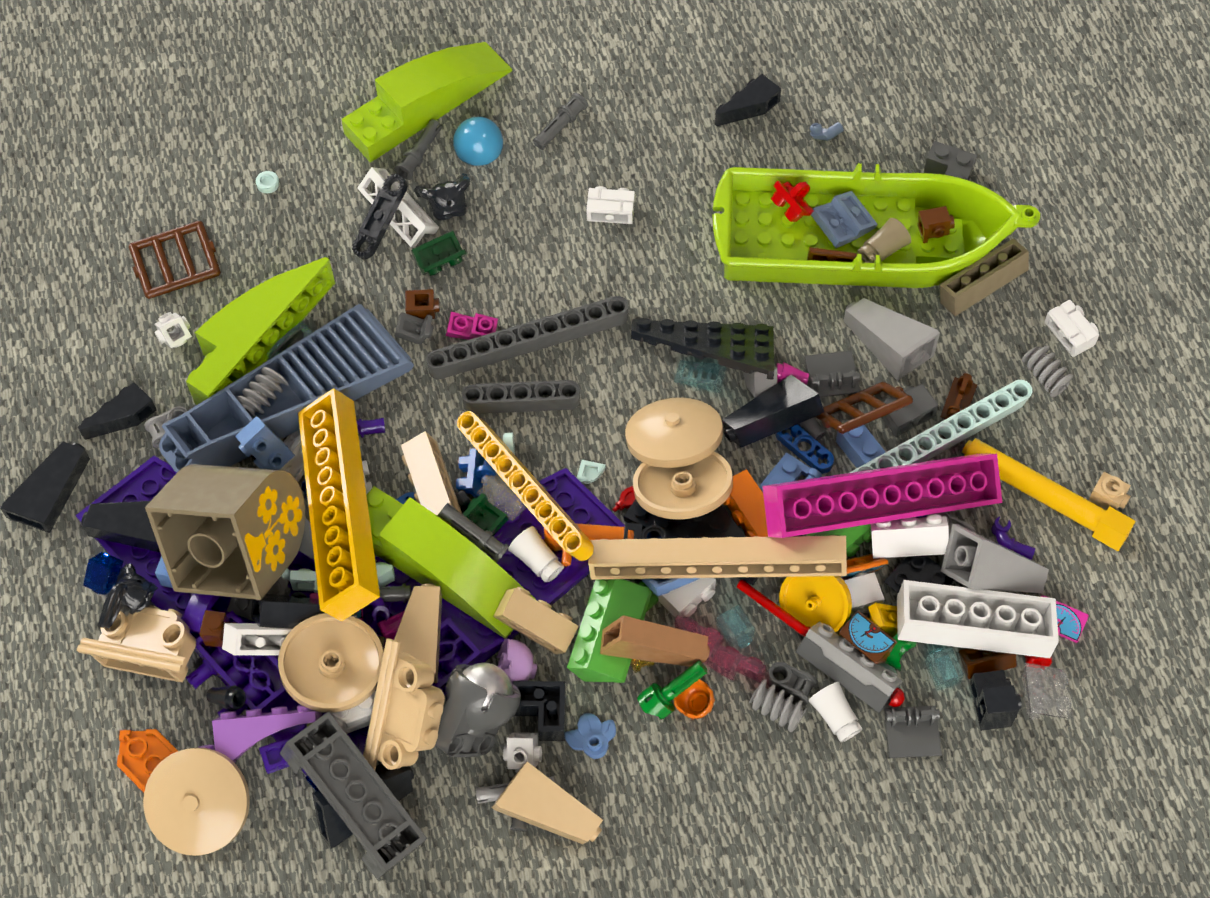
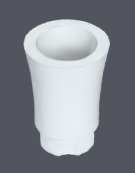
[508,526,564,582]
[809,682,862,742]

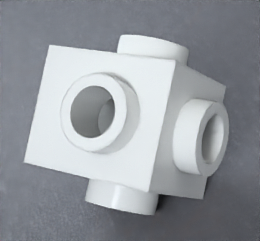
[154,312,192,348]
[503,733,542,773]

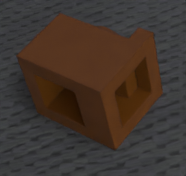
[917,206,955,243]
[405,289,440,319]
[199,610,233,647]

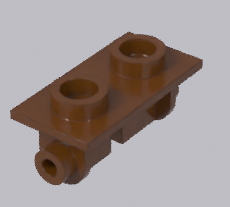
[940,373,978,419]

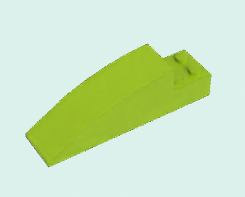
[341,42,512,163]
[186,257,335,405]
[366,486,536,639]

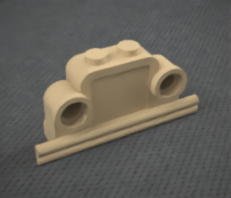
[77,605,196,683]
[363,638,445,770]

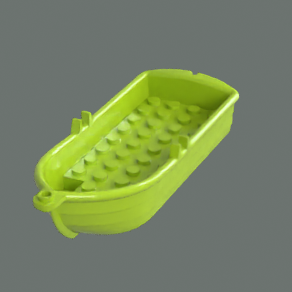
[712,163,1040,288]

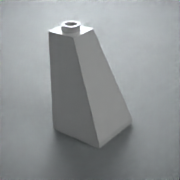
[844,298,940,381]
[941,524,1049,593]

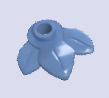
[565,713,616,759]

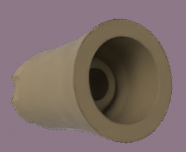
[858,218,911,263]

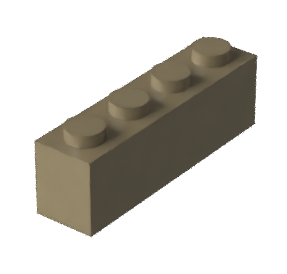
[940,238,1029,316]

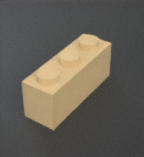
[493,587,579,654]

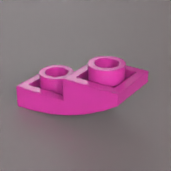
[445,312,498,340]

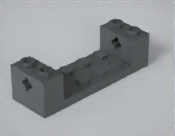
[280,712,427,880]

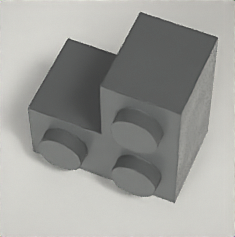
[924,141,977,180]

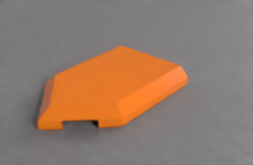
[117,729,178,793]

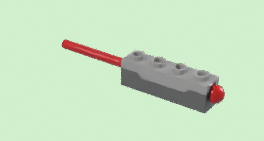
[737,579,905,713]

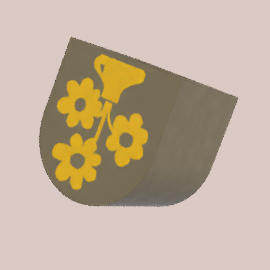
[145,464,305,600]

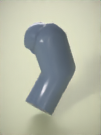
[810,122,844,141]

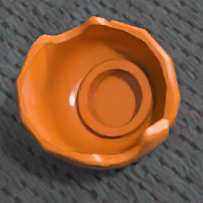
[673,679,715,719]

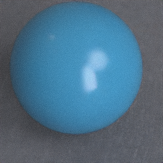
[453,117,503,166]

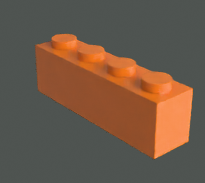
[723,469,768,537]

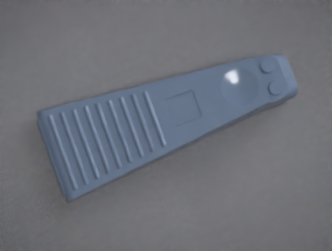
[159,304,414,472]

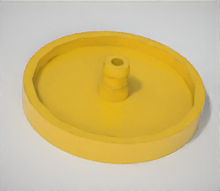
[779,576,852,633]

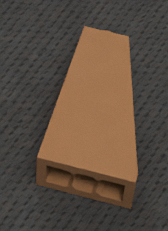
[600,615,710,667]

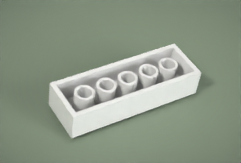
[897,580,1059,658]

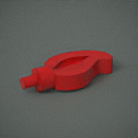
[612,486,636,512]

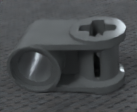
[767,661,818,705]

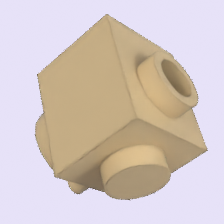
[1088,472,1131,511]

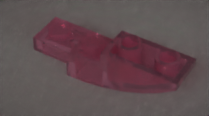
[675,615,766,683]

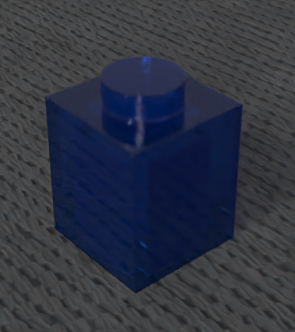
[83,552,123,595]

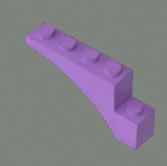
[198,705,322,763]

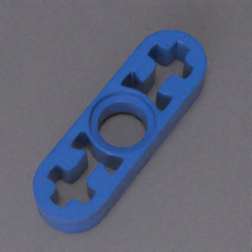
[775,425,834,474]

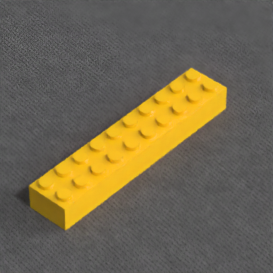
[298,388,380,621]

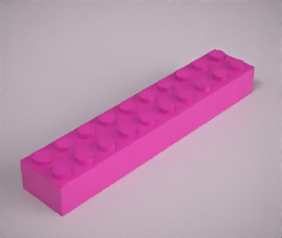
[762,454,1002,538]

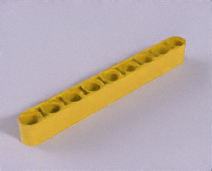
[457,411,594,561]

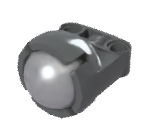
[435,663,521,757]

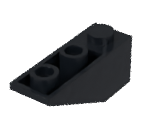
[715,74,781,126]
[77,382,157,440]

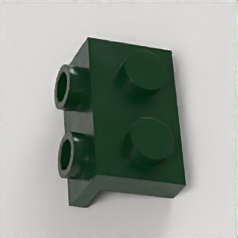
[411,231,467,276]
[451,493,508,545]

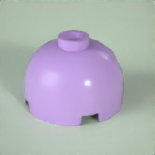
[497,639,537,684]

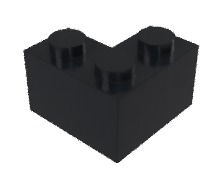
[970,670,1022,731]
[513,681,566,741]

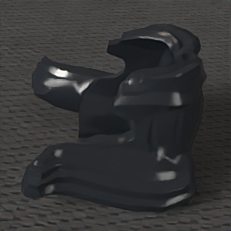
[414,173,470,220]
[98,563,158,629]

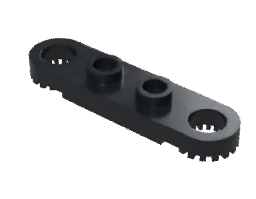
[352,174,408,259]

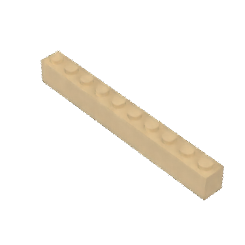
[588,535,847,580]

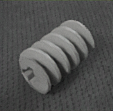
[1022,345,1073,398]
[237,367,288,419]
[749,679,807,732]

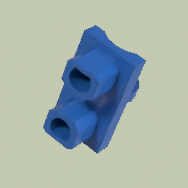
[456,448,497,498]

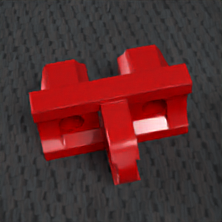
[771,181,814,222]

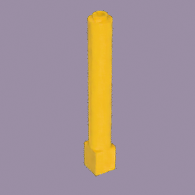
[962,438,1136,551]

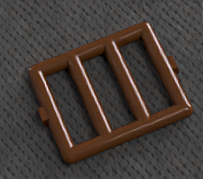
[128,221,221,299]
[816,382,913,434]

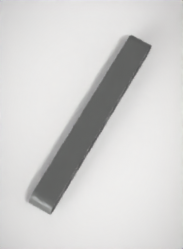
[426,296,629,379]

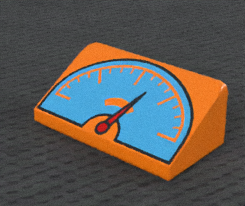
[840,554,888,579]

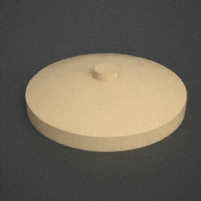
[625,398,723,468]
[633,452,733,519]
[278,613,384,713]
[143,748,250,856]

